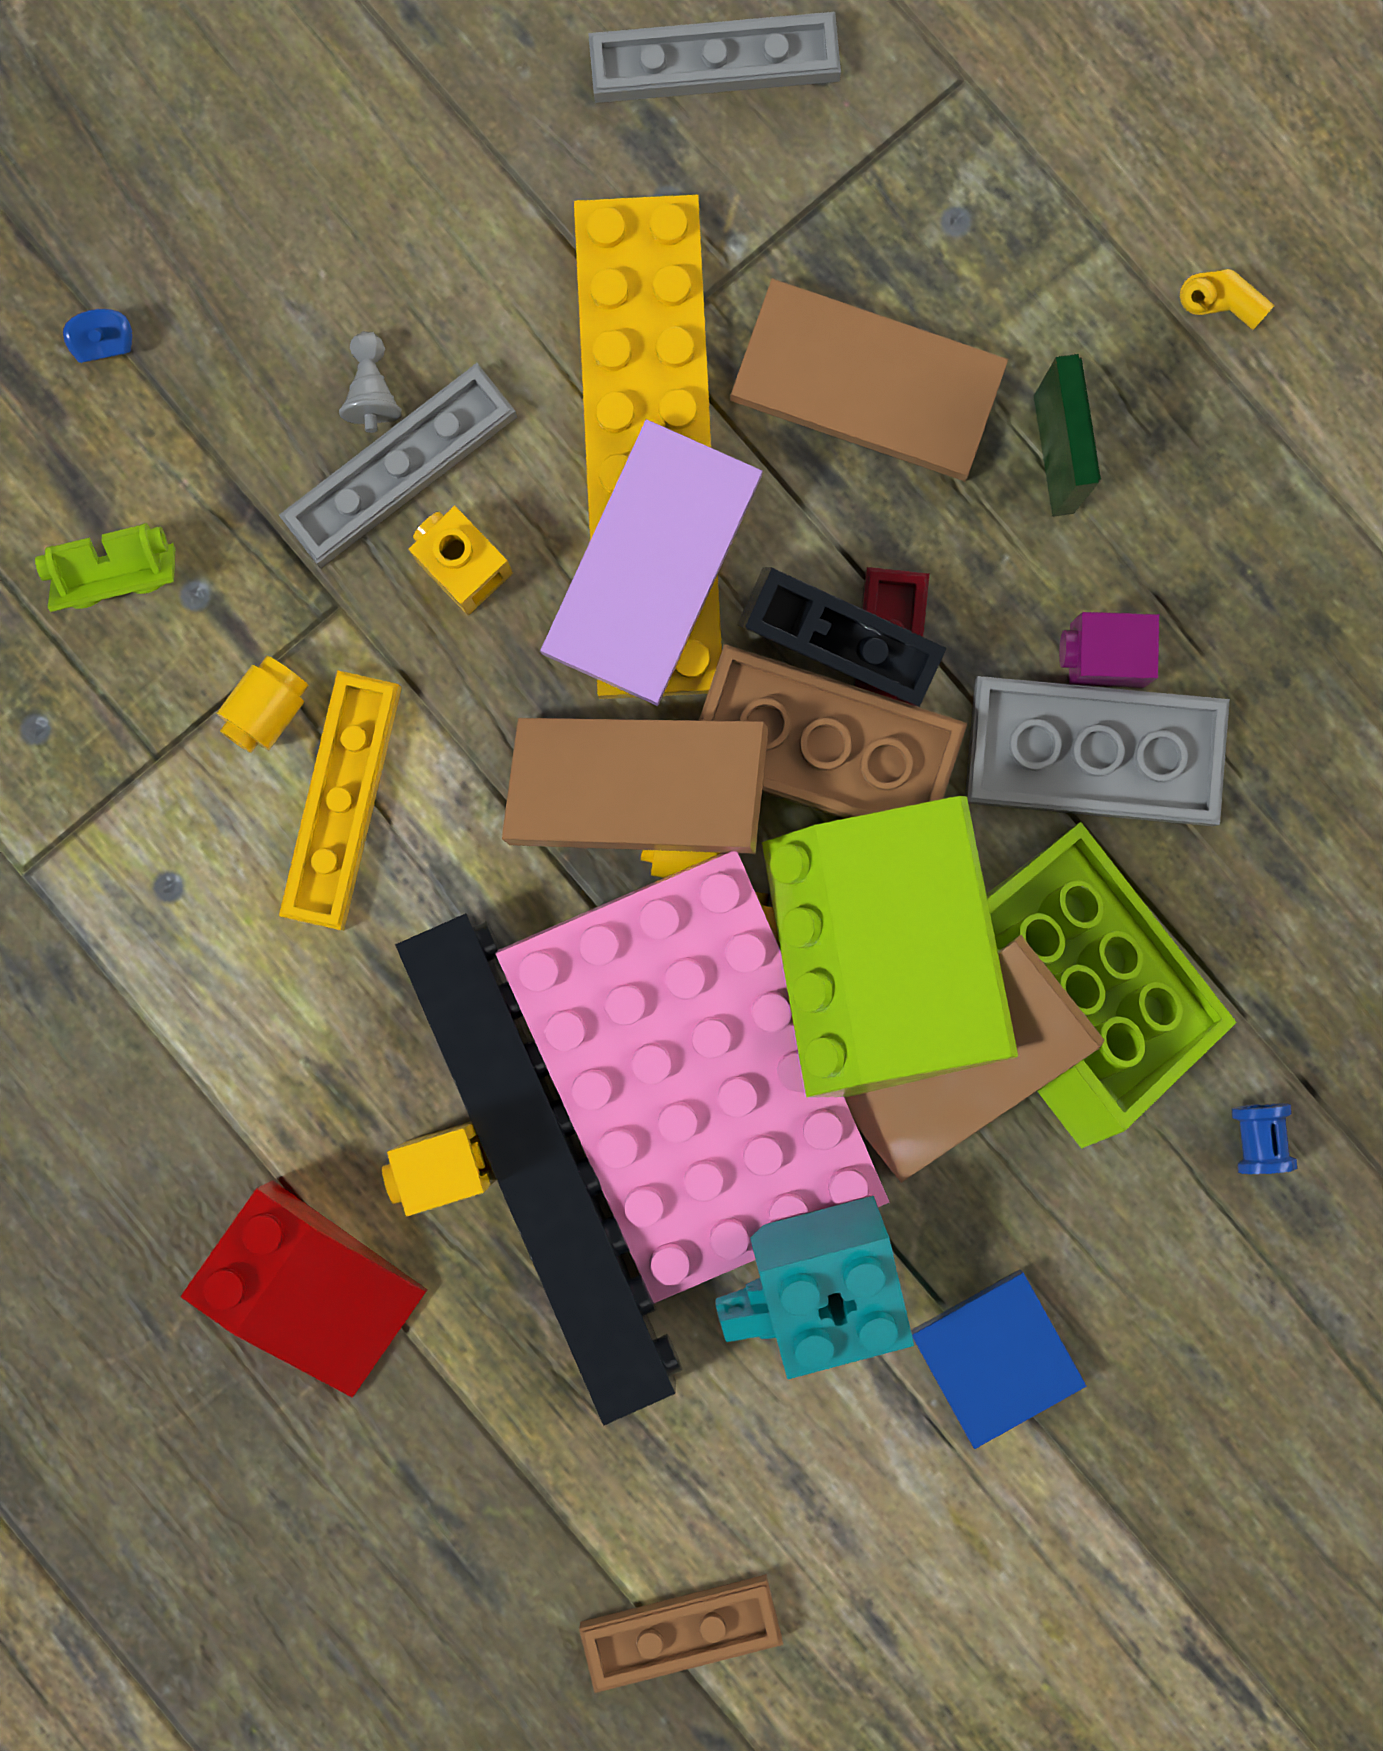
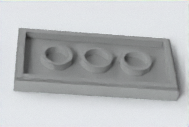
[965,676,1230,826]

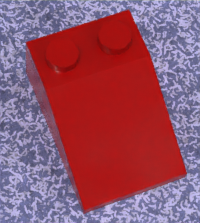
[180,1180,428,1398]

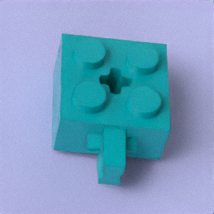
[716,1196,914,1380]

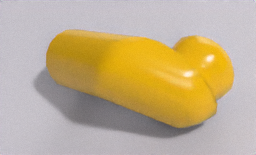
[1180,269,1275,330]

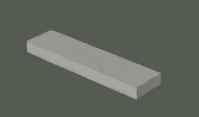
[588,12,841,103]
[279,363,517,568]

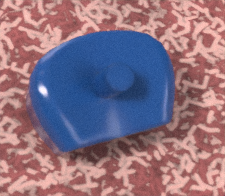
[63,309,132,363]

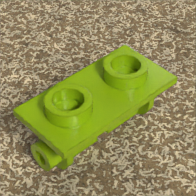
[35,523,175,612]

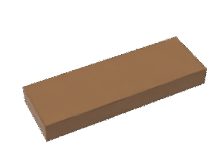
[579,1574,783,1693]

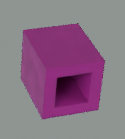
[1059,612,1160,688]

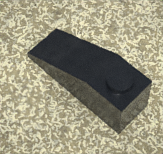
[737,567,947,707]

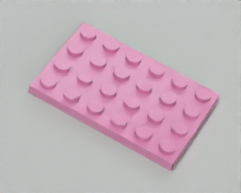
[496,851,890,1303]

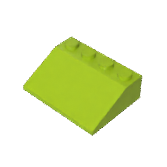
[762,795,1018,1098]
[986,822,1237,1149]

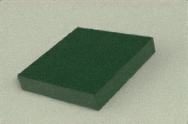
[1034,354,1101,517]

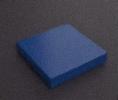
[911,1270,1087,1450]

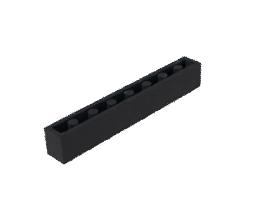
[395,913,682,1426]

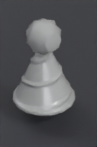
[339,331,401,433]

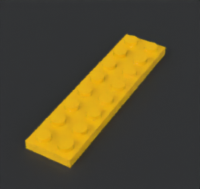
[574,194,722,699]

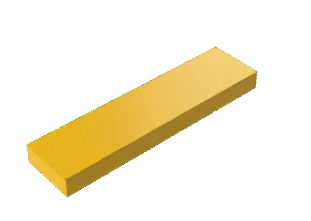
[279,670,402,931]

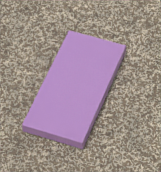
[540,419,763,706]

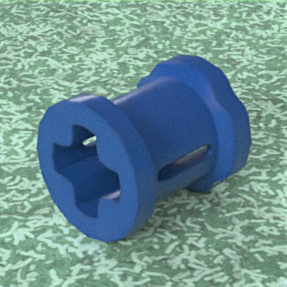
[1232,1103,1298,1174]

